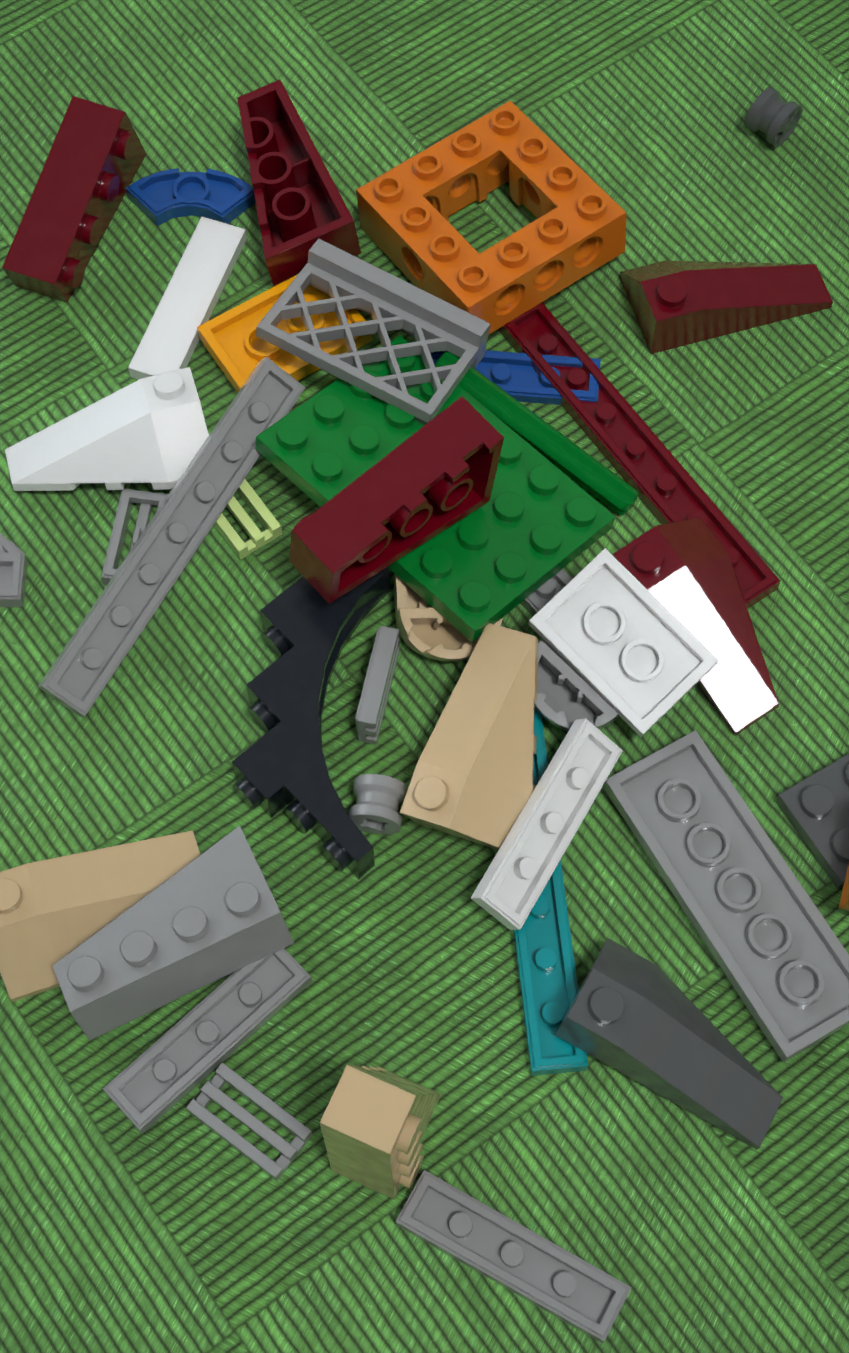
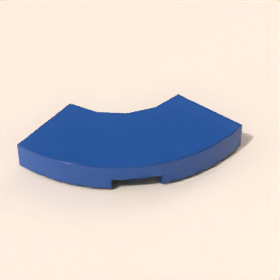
[125,168,256,226]

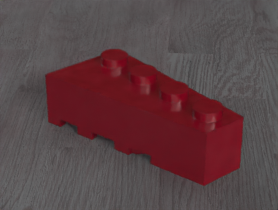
[237,79,361,287]

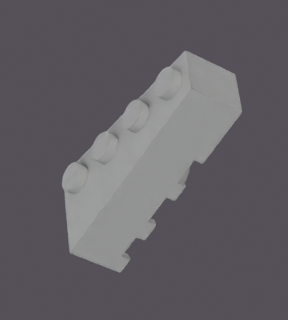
[52,826,294,1041]

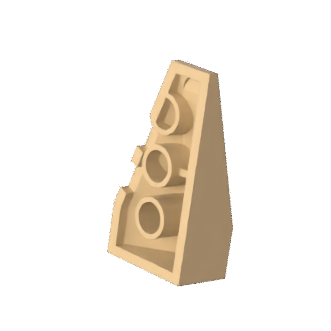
[400,623,538,850]
[0,830,200,1002]

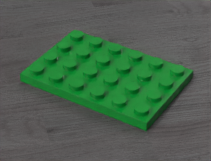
[255,336,616,642]

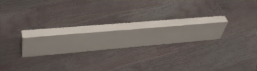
[38,357,305,717]

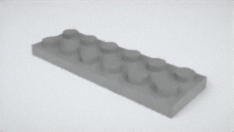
[603,730,849,1063]

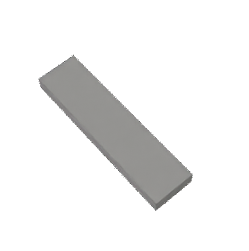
[103,948,312,1134]
[395,1170,632,1344]

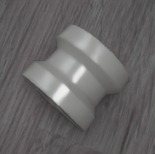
[348,774,407,835]

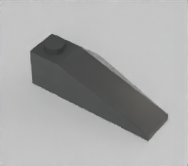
[555,938,783,1150]

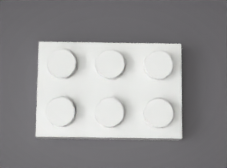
[528,548,719,737]

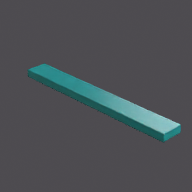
[513,707,588,1076]

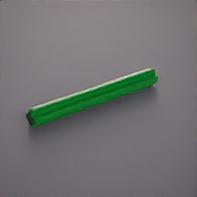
[435,351,638,515]

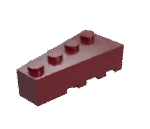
[2,96,146,303]
[289,396,504,604]

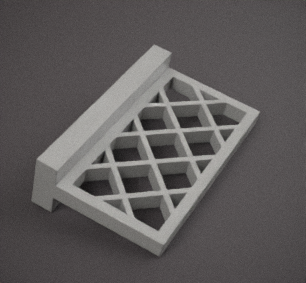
[256,238,490,423]

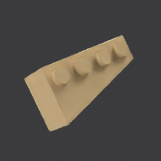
[320,1065,441,1199]

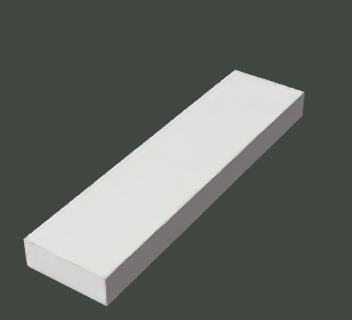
[128,217,247,380]
[471,718,623,930]

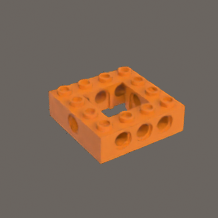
[356,101,626,334]

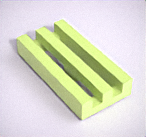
[214,479,282,560]

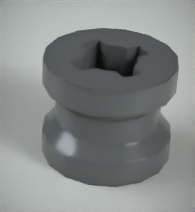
[744,87,803,147]

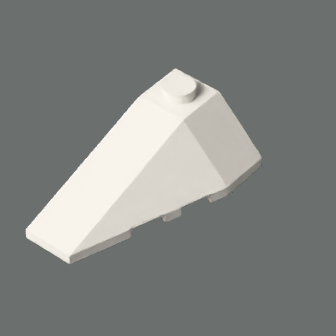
[5,367,209,491]

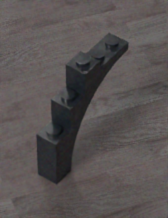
[232,567,390,879]

